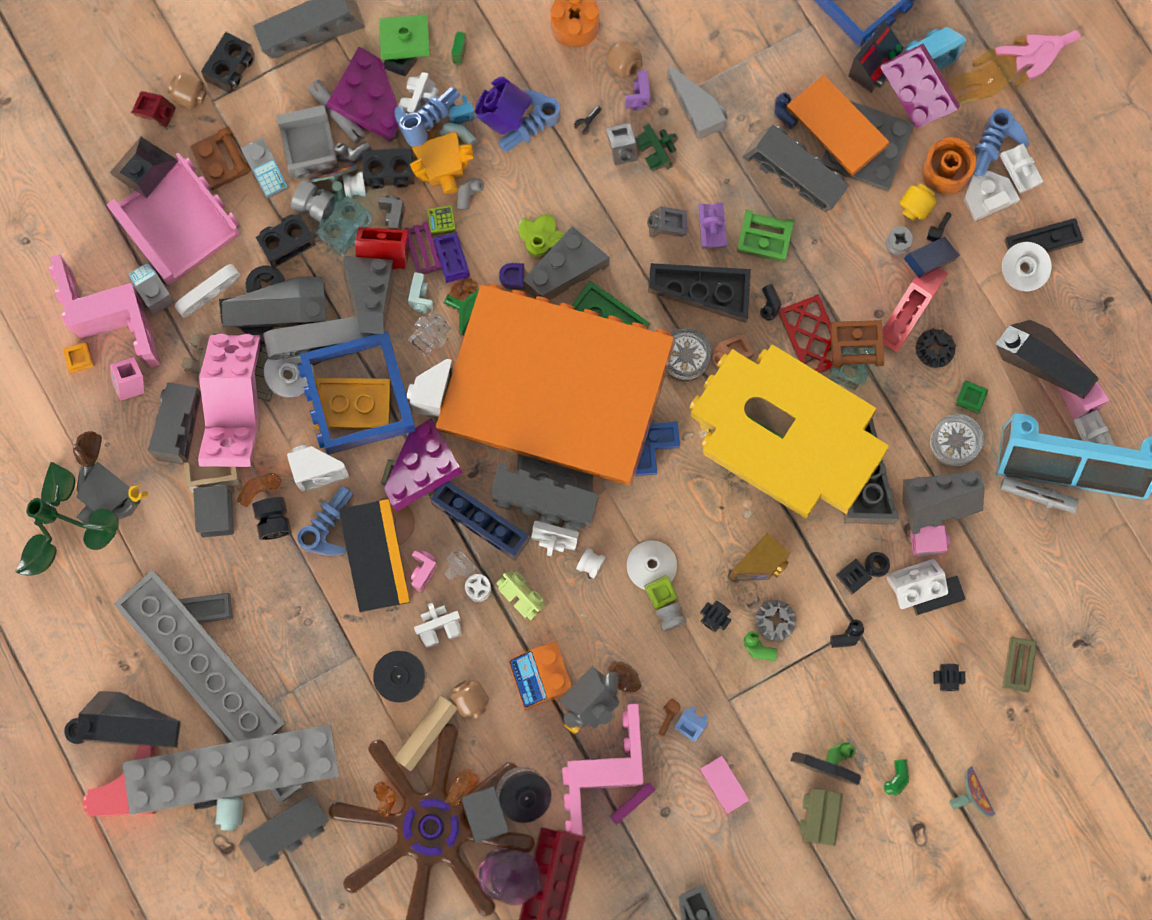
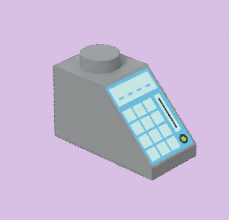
[241,137,288,199]
[128,262,175,315]

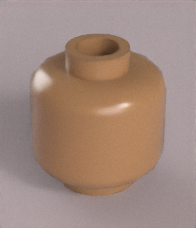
[607,41,643,78]
[168,73,207,109]
[450,679,489,719]

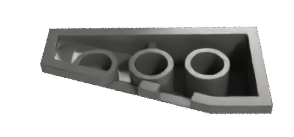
[222,277,326,327]

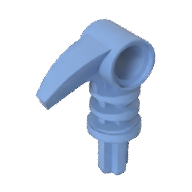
[395,87,460,146]
[498,90,560,152]
[973,108,1029,176]
[297,486,353,556]

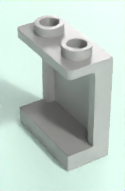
[276,105,339,179]

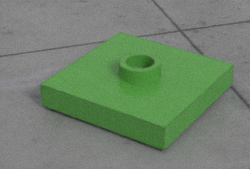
[379,14,430,60]

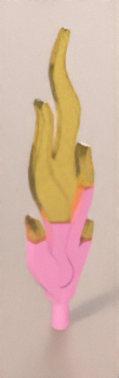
[947,30,1080,104]

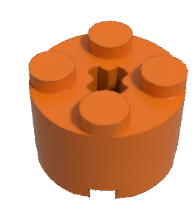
[550,0,599,47]
[922,137,976,194]

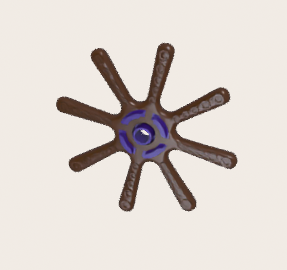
[329,724,535,920]

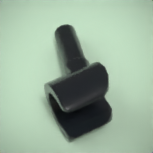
[574,106,602,135]
[927,212,952,242]

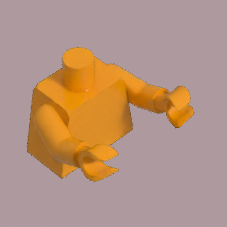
[410,131,474,195]

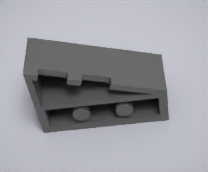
[343,256,393,334]
[148,382,201,465]
[902,471,985,535]
[238,794,329,872]
[679,883,722,920]

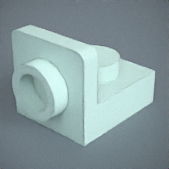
[408,272,434,314]

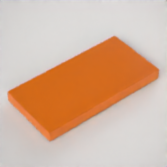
[787,75,890,176]

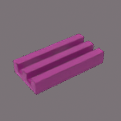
[404,222,441,274]
[610,783,656,825]

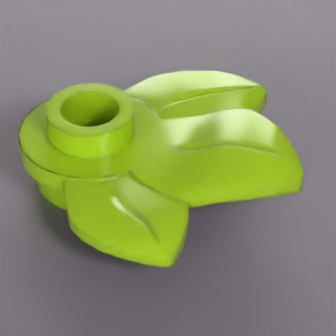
[518,214,565,257]

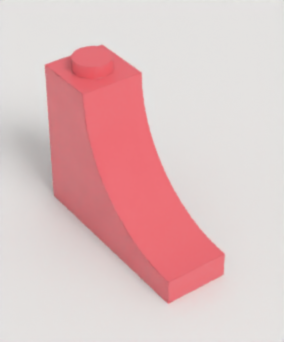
[882,268,948,352]
[83,746,155,817]

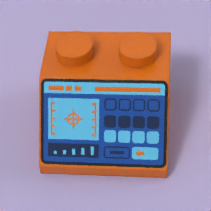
[508,641,572,710]

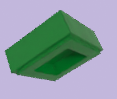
[451,31,467,65]
[955,380,988,414]

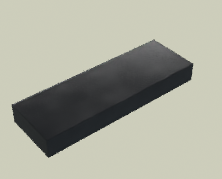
[1004,218,1084,253]

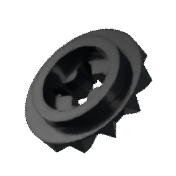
[245,265,285,293]
[916,328,956,368]

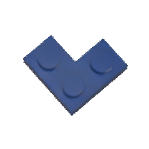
[635,421,680,476]

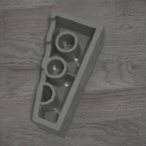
[253,0,365,58]
[742,124,849,212]
[844,418,899,524]
[491,463,599,530]

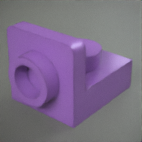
[625,70,650,111]

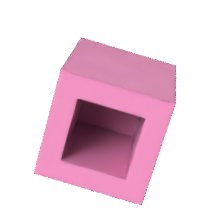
[110,357,144,401]
[910,525,950,557]

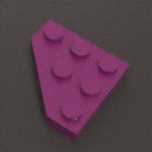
[326,47,399,142]
[384,418,463,511]

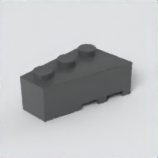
[523,226,610,300]

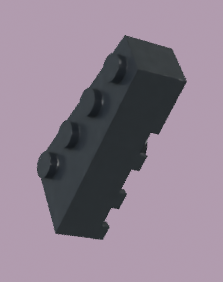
[648,263,751,323]

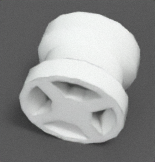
[343,172,366,199]
[576,547,606,579]
[465,574,491,602]

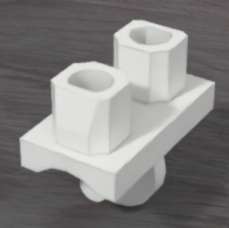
[399,72,439,114]
[1000,143,1043,193]
[1073,410,1115,462]
[531,515,579,557]
[414,602,462,648]

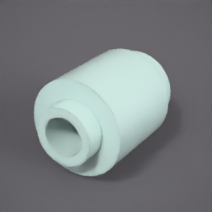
[216,795,243,831]

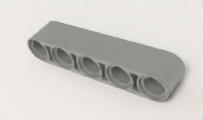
[263,317,387,360]

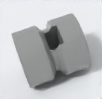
[291,180,337,223]

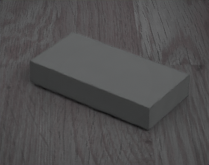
[179,593,233,623]

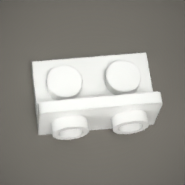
[886,559,948,609]

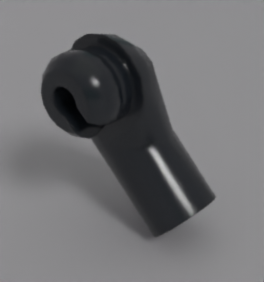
[760,284,782,321]

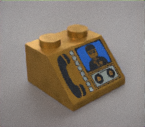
[729,533,790,581]

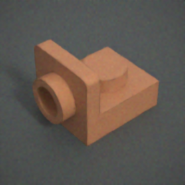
[711,334,755,369]

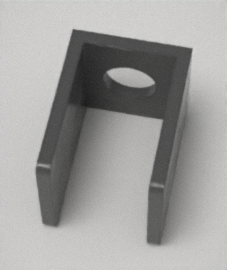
[193,485,234,538]
[461,787,508,843]

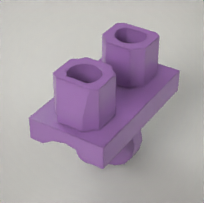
[698,202,727,249]

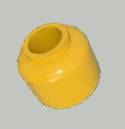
[899,183,937,222]

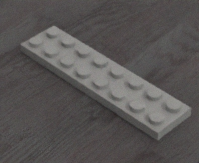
[114,570,286,742]
[123,724,340,815]

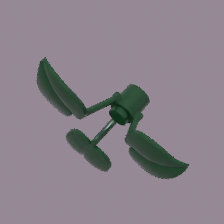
[15,462,119,576]

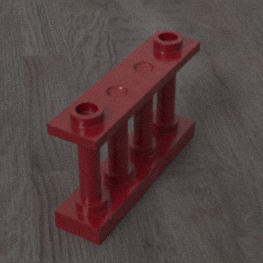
[519,827,586,920]

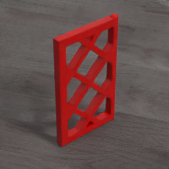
[778,294,845,373]

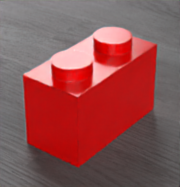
[355,227,409,269]

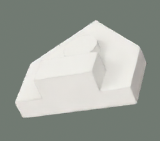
[964,171,1020,221]

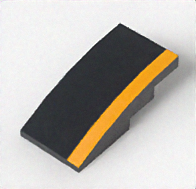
[339,499,410,613]

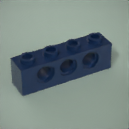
[430,481,530,561]

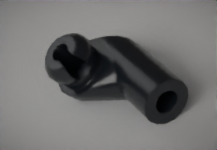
[830,619,864,648]

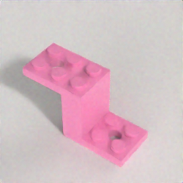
[49,254,161,368]
[198,334,261,467]
[563,704,643,836]

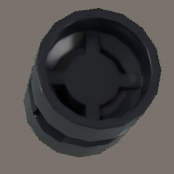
[252,497,292,540]

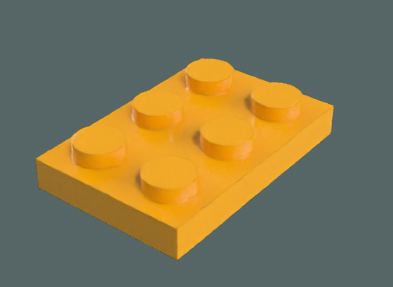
[313,378,391,430]

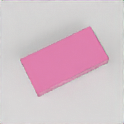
[700,756,750,814]

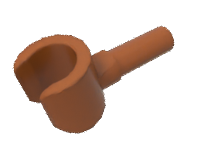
[659,698,680,735]

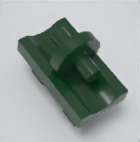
[635,124,678,171]

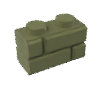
[798,788,843,846]

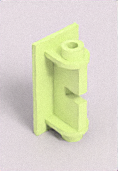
[496,570,546,621]

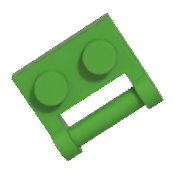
[737,210,794,262]

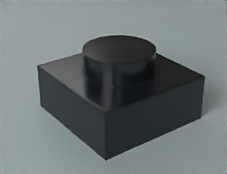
[383,57,417,77]

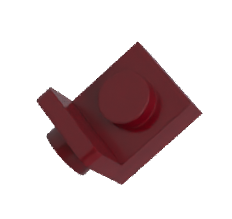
[131,91,176,127]

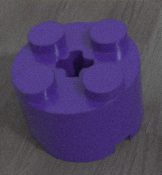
[475,77,532,135]

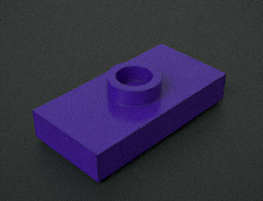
[433,232,470,283]

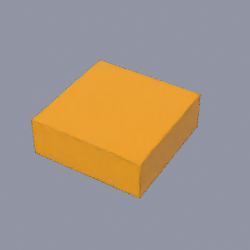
[62,342,95,374]

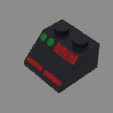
[848,22,904,93]

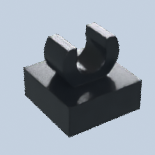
[836,559,872,595]

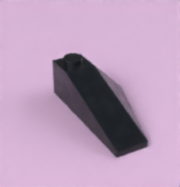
[995,320,1099,399]
[75,691,181,748]

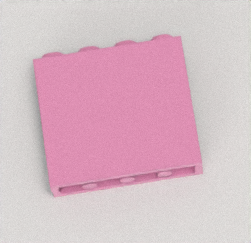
[106,153,240,287]

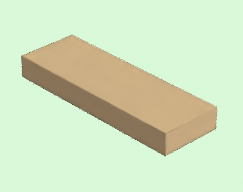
[395,696,457,771]

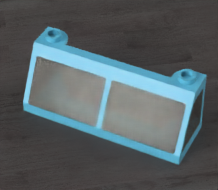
[996,413,1152,500]

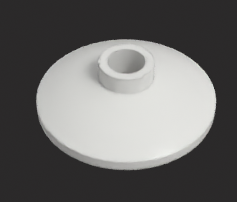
[1002,242,1052,292]
[264,356,314,398]
[627,540,677,590]

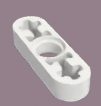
[175,264,240,318]

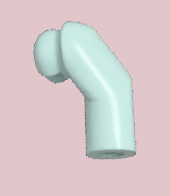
[440,122,477,145]

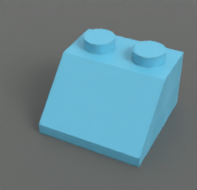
[905,27,967,70]

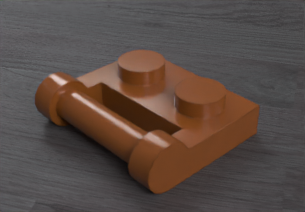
[190,127,251,190]
[830,320,885,368]

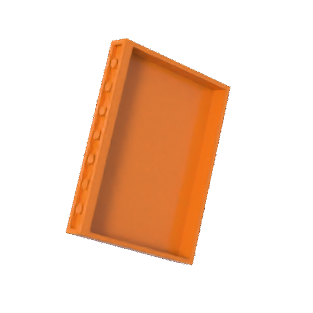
[436,283,675,486]

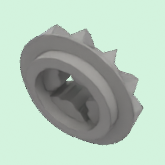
[755,600,796,641]

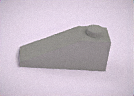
[667,66,728,140]

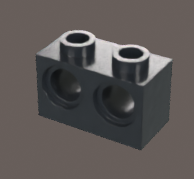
[201,32,255,94]
[362,148,414,189]
[256,213,316,268]

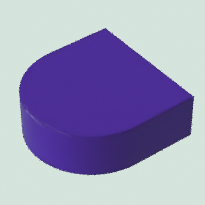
[499,263,524,290]

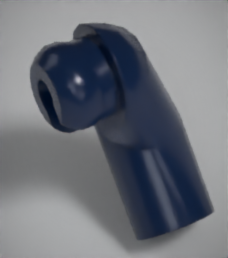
[774,92,798,129]

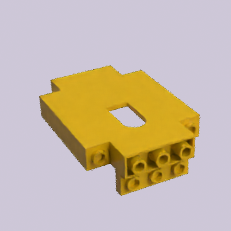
[690,344,889,519]

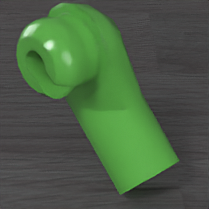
[743,631,777,661]
[826,742,856,765]

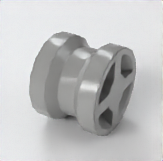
[886,226,913,256]
[656,603,686,631]

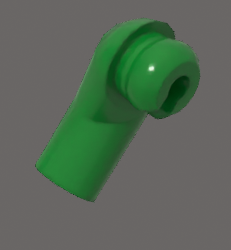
[884,759,909,796]

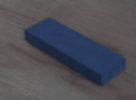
[904,237,960,278]

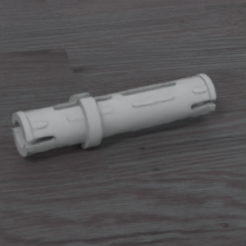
[307,80,366,144]
[1000,475,1079,514]

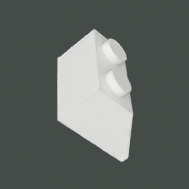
[407,359,454,418]
[287,445,350,492]

